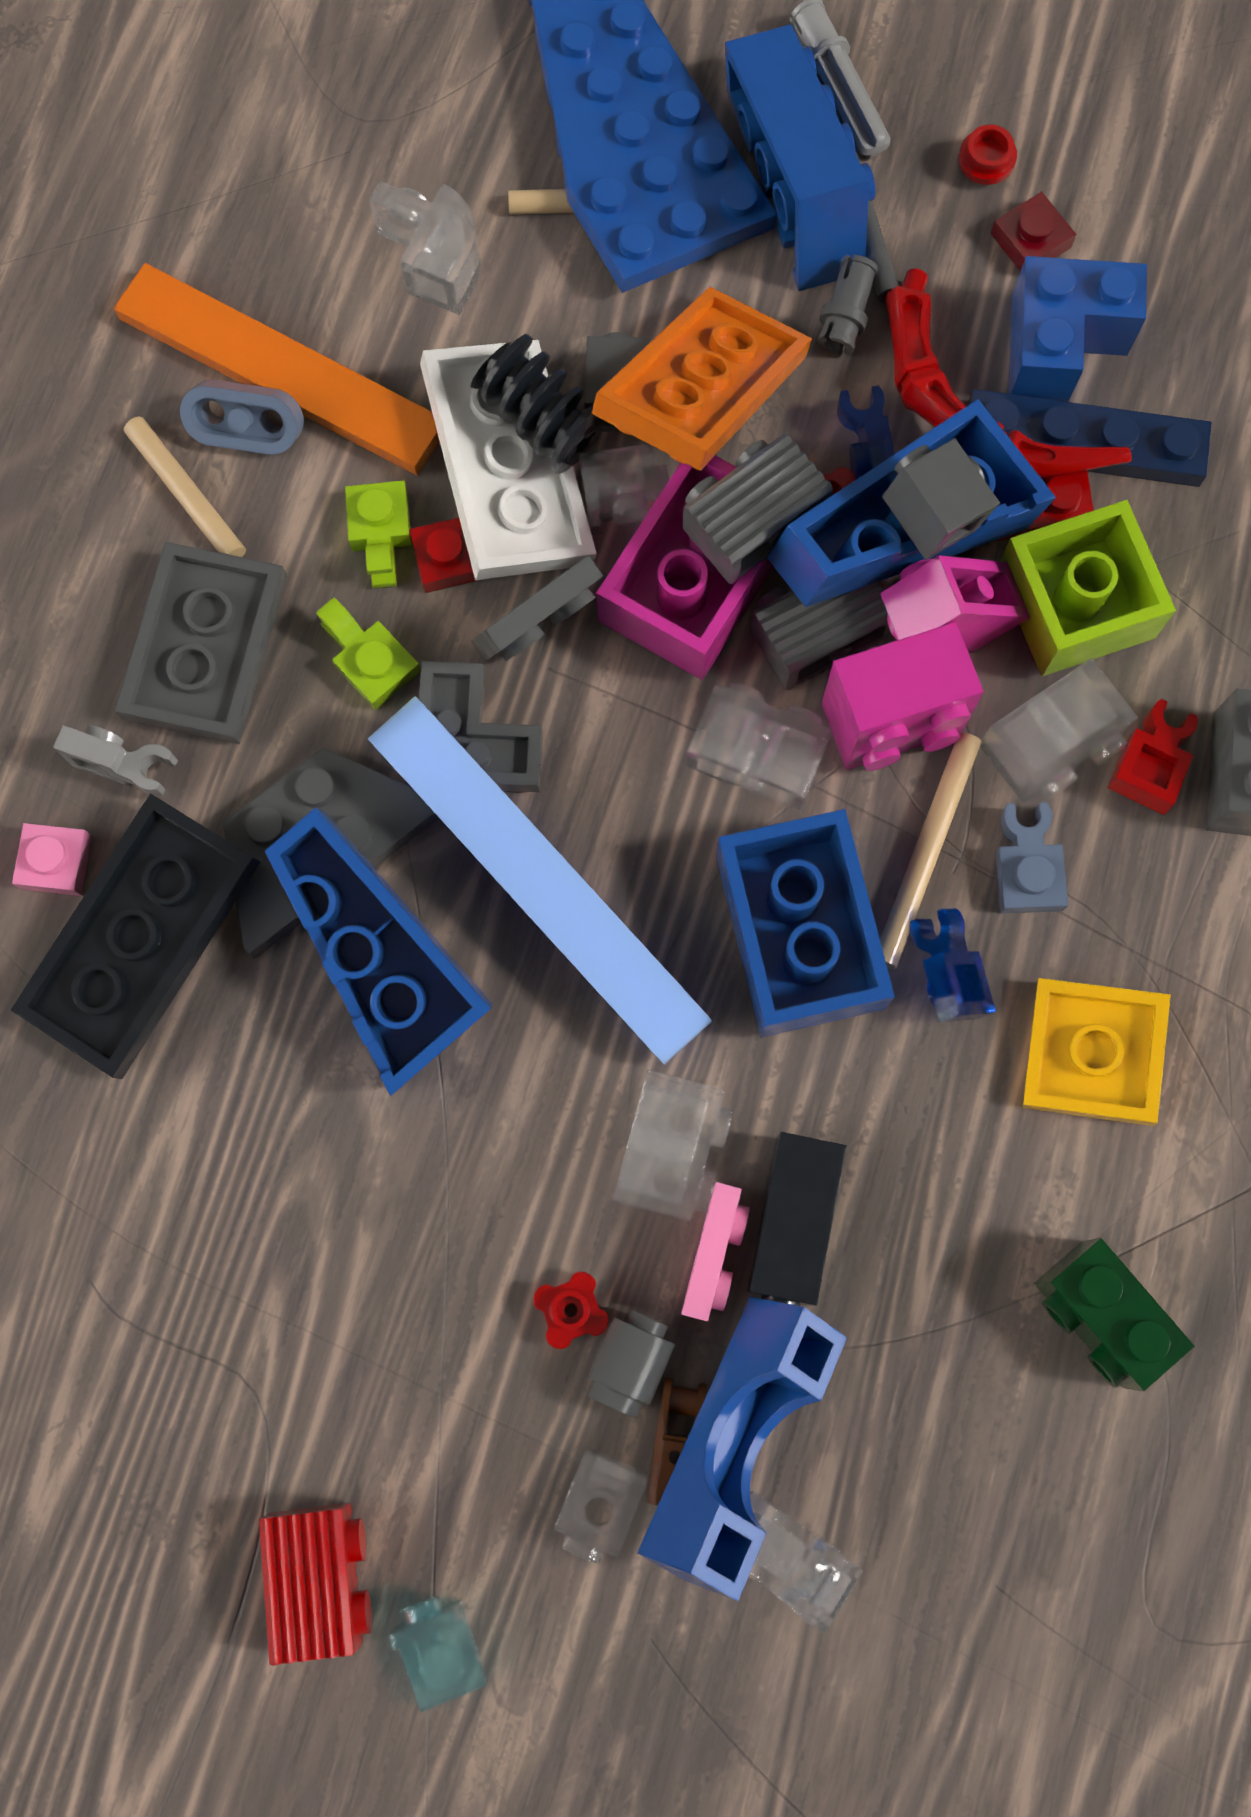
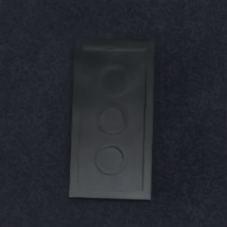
[11,793,261,1079]

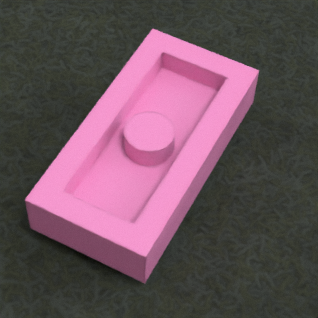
[681,1182,750,1322]

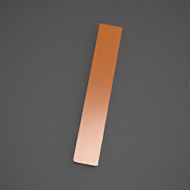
[113,263,439,476]

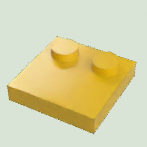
[1022,978,1171,1126]

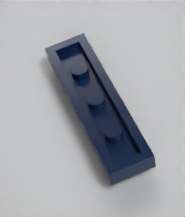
[968,389,1212,487]

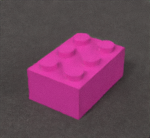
[596,455,774,681]

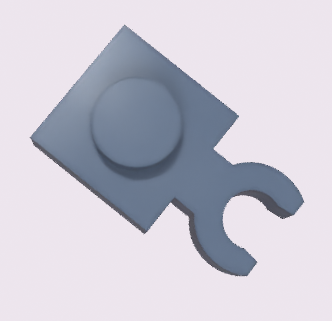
[995,802,1068,914]

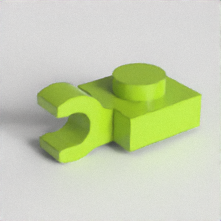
[345,480,412,589]
[316,597,421,710]

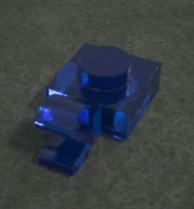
[837,385,895,480]
[910,908,996,1023]

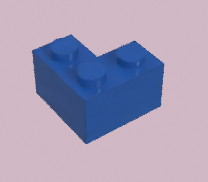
[1008,256,1147,402]

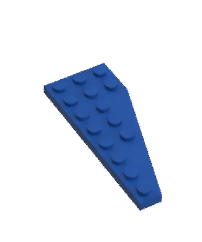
[529,0,777,293]

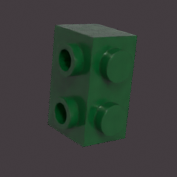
[1034,1238,1195,1391]

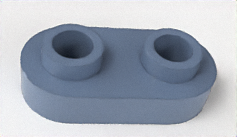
[180,379,304,455]

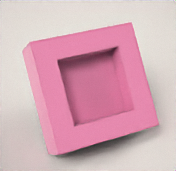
[12,823,92,896]

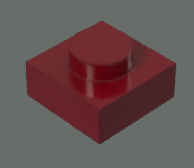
[991,191,1077,271]

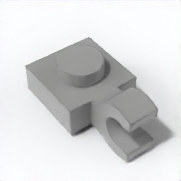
[53,725,178,797]

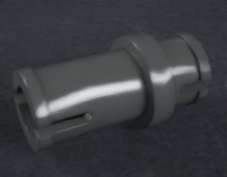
[817,255,878,355]

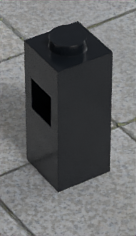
[747,1132,847,1306]

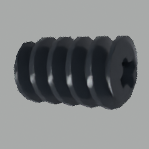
[470,334,601,474]

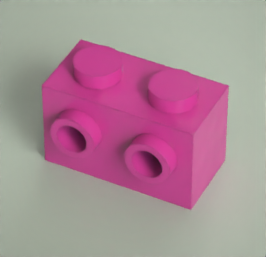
[880,555,1031,653]

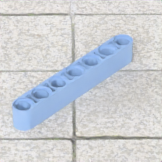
[368,696,712,1065]

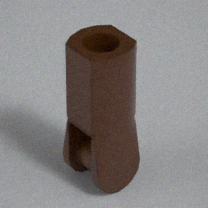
[646,1377,707,1506]

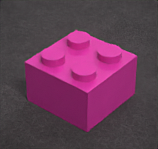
[821,622,984,771]

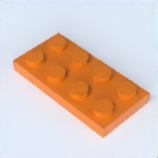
[592,287,812,471]

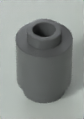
[588,1310,675,1418]

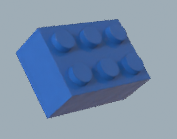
[716,809,895,1038]

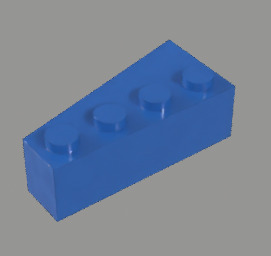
[725,24,876,291]
[767,399,1056,607]
[265,808,493,1096]

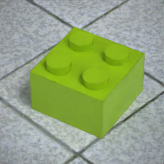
[999,500,1176,677]

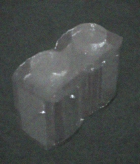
[685,683,832,810]

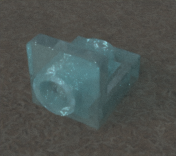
[388,1596,488,1712]

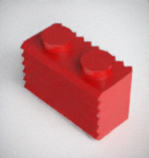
[259,1503,372,1666]

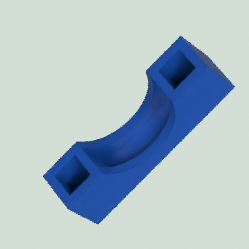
[637,1297,847,1601]

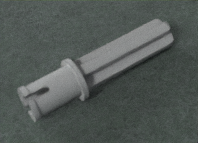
[790,0,890,159]

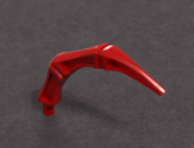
[885,268,1132,478]

